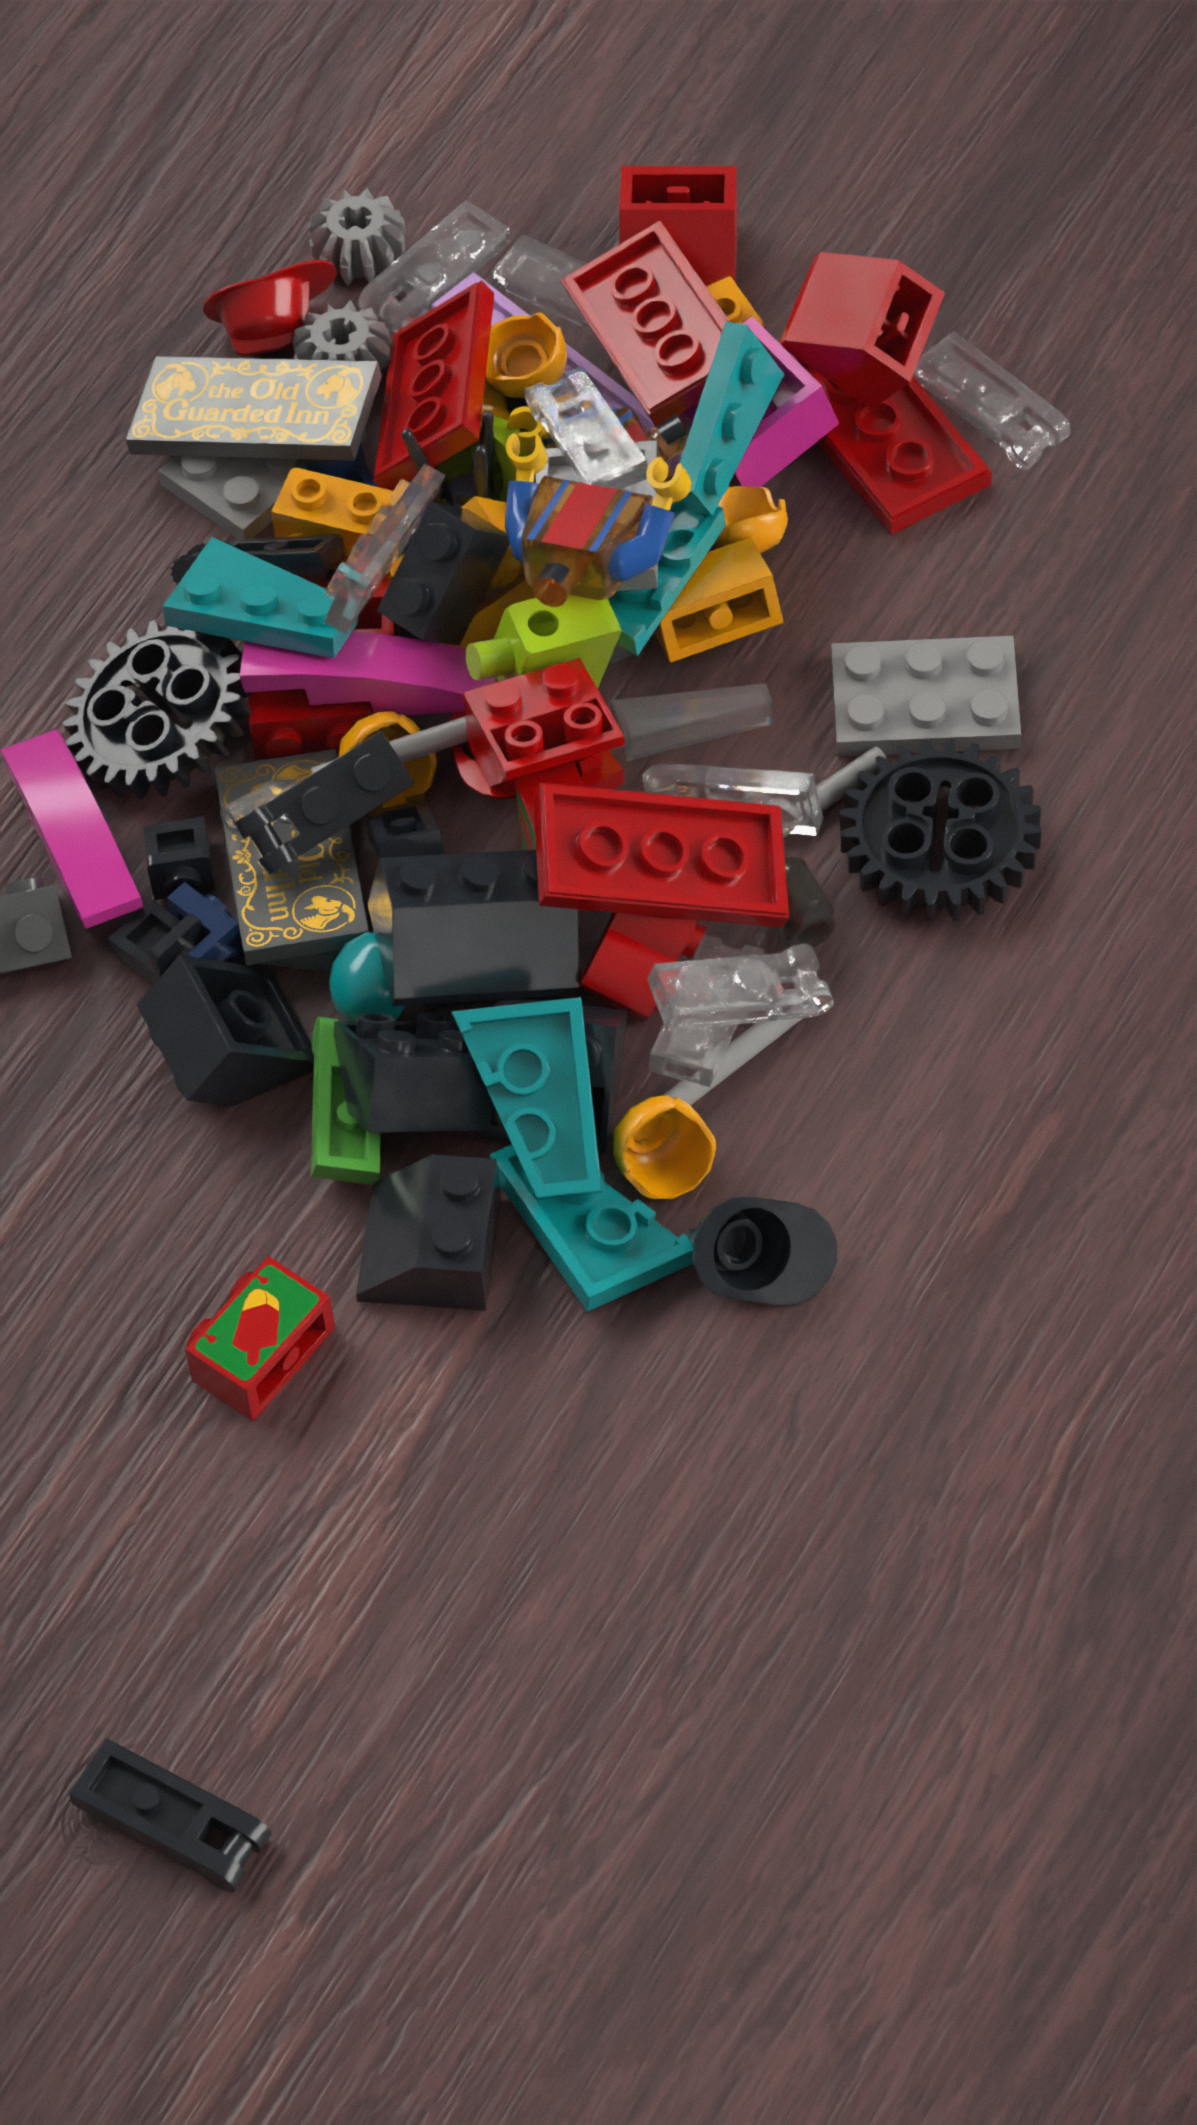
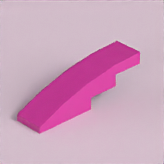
[240,632,498,716]
[1,729,144,929]

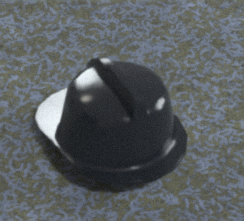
[688,1196,837,1305]

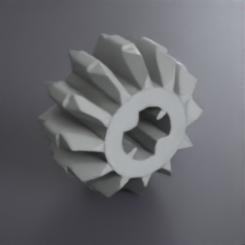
[309,188,406,287]
[293,300,391,374]

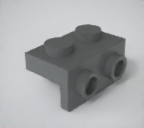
[0,877,72,975]

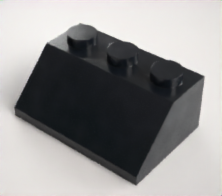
[368,849,579,1006]

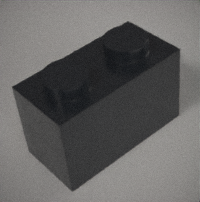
[377,501,510,645]

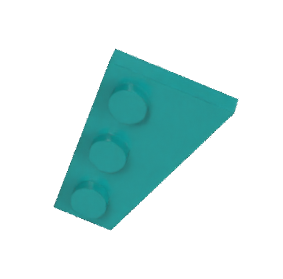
[680,321,784,516]
[605,501,726,656]
[163,537,358,658]
[452,997,602,1200]
[490,1145,693,1312]

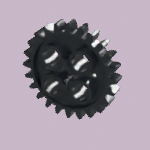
[63,619,254,800]
[840,739,1042,921]

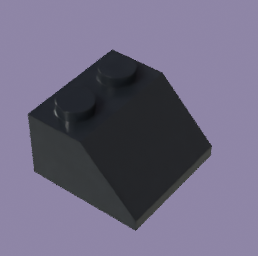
[136,955,314,1106]
[356,1154,501,1311]

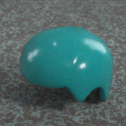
[329,932,405,1021]

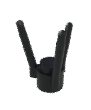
[401,411,495,508]

